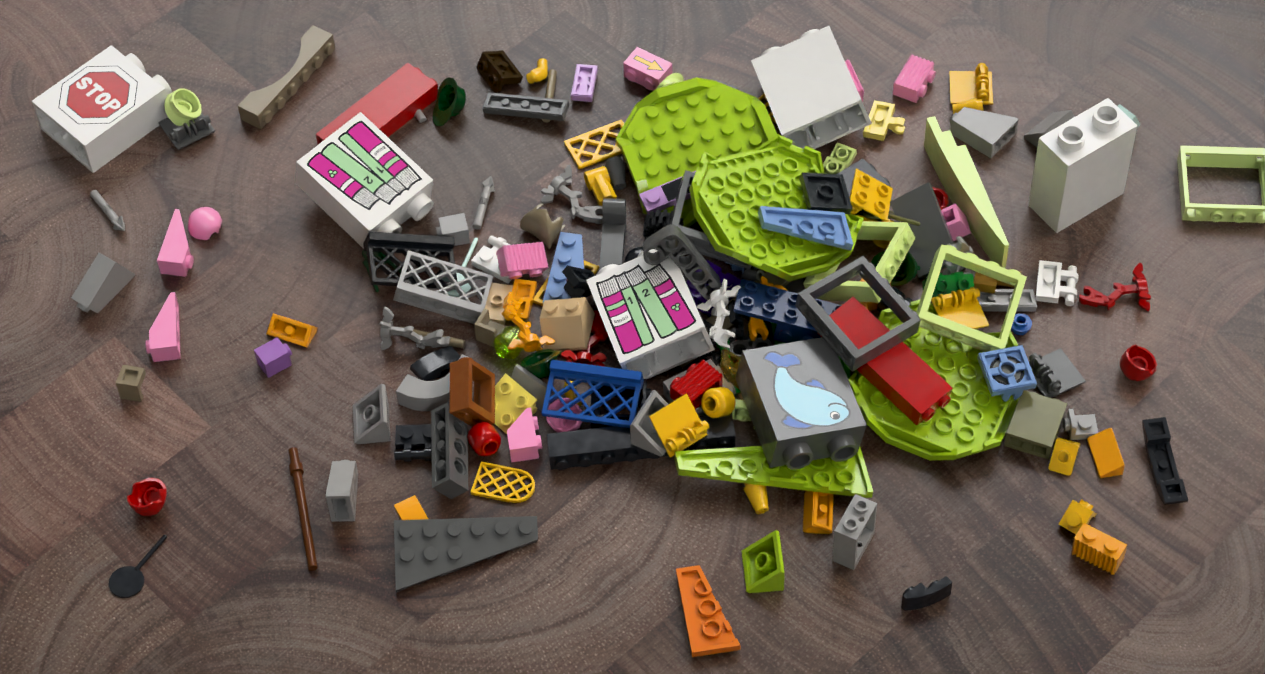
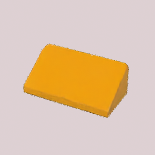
[266,313,318,348]
[1087,428,1125,478]
[803,491,834,534]

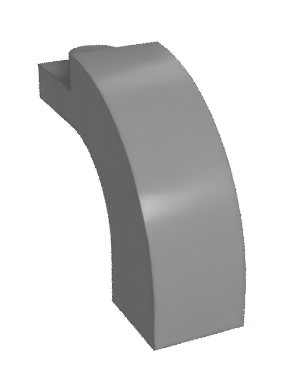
[396,354,468,411]

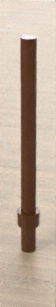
[288,447,318,571]

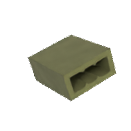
[1004,390,1068,460]

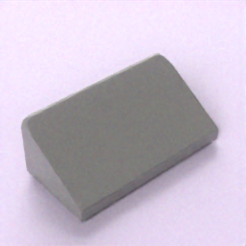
[511,364,552,411]

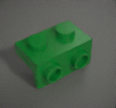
[922,272,974,297]

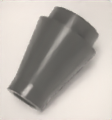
[605,157,626,190]

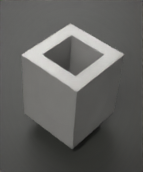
[436,213,470,246]

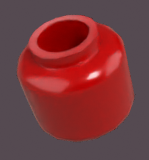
[467,422,501,457]

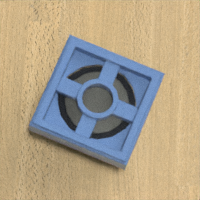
[977,345,1037,402]

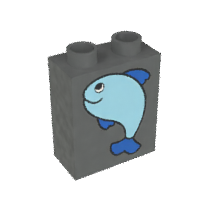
[736,337,867,470]

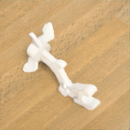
[697,279,741,349]

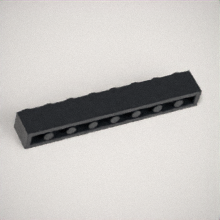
[547,413,736,470]

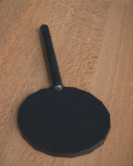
[109,535,167,598]

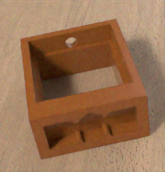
[449,357,495,427]

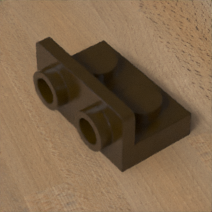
[476,50,523,93]

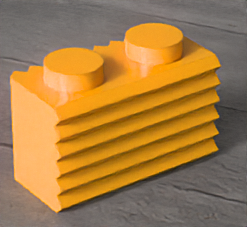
[1071,523,1127,575]

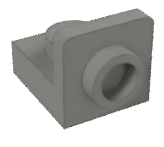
[1063,409,1098,440]

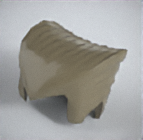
[520,203,565,249]

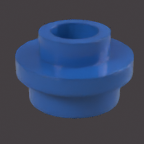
[1011,313,1032,335]

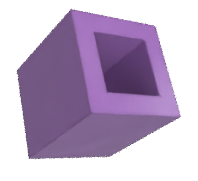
[254,337,292,378]

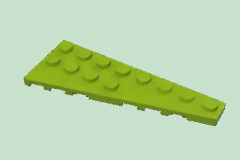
[674,446,873,498]

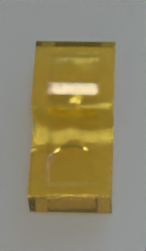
[720,348,740,390]

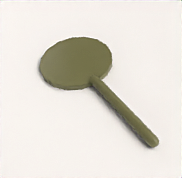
[862,210,920,226]

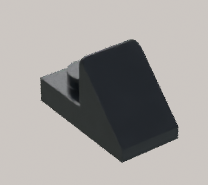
[562,265,596,298]

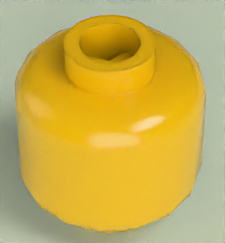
[701,387,736,418]

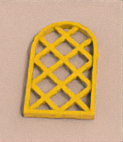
[471,461,535,503]

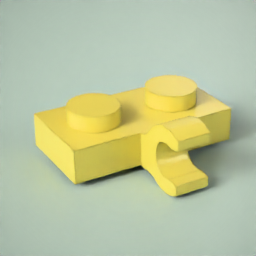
[863,100,905,141]

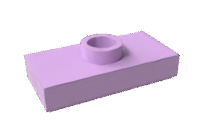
[571,64,598,102]

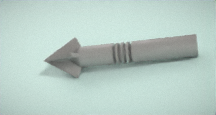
[472,176,495,230]
[90,190,125,231]

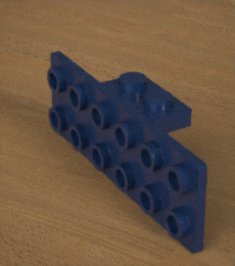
[733,279,842,343]

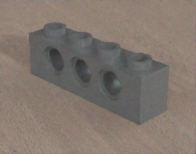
[431,401,469,499]

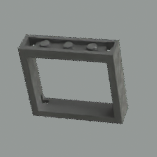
[667,170,752,270]
[795,256,921,371]

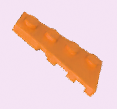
[676,565,741,657]

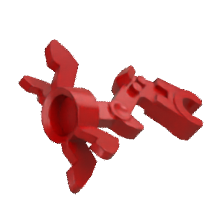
[1079,263,1151,311]
[561,310,609,367]

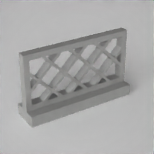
[393,250,493,324]

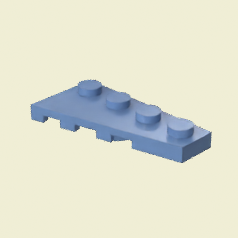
[758,206,853,251]
[543,232,584,303]

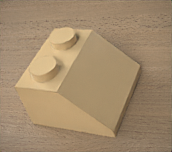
[540,297,595,351]

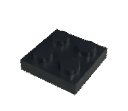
[799,172,852,214]

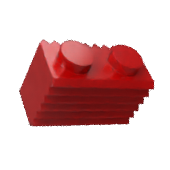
[670,360,723,410]

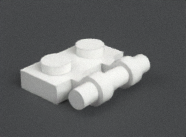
[471,235,512,284]
[1036,260,1079,306]

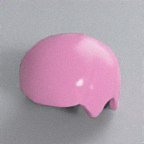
[188,207,222,240]
[546,398,582,433]

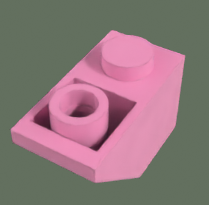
[507,408,542,463]

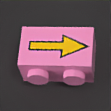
[623,47,672,91]

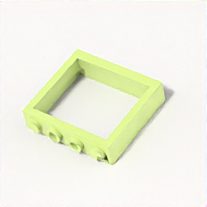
[1177,146,1265,224]
[803,221,915,303]
[916,244,1027,352]

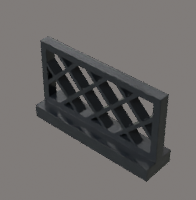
[363,232,458,290]

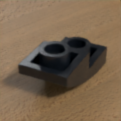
[410,346,461,381]
[901,576,952,611]

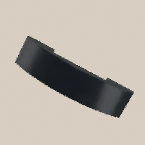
[1142,417,1188,505]

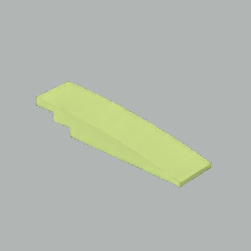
[924,116,1009,269]

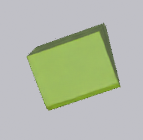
[741,530,785,593]

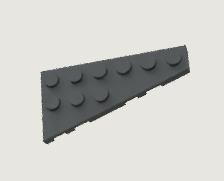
[394,516,538,592]

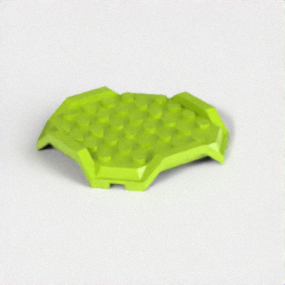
[615,77,777,228]
[689,134,864,281]
[848,300,1020,461]

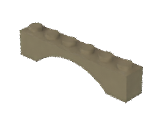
[238,25,335,129]

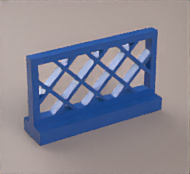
[541,360,644,428]

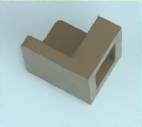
[474,309,506,348]
[116,365,146,402]

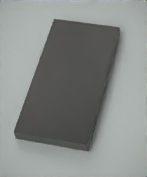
[890,182,954,280]

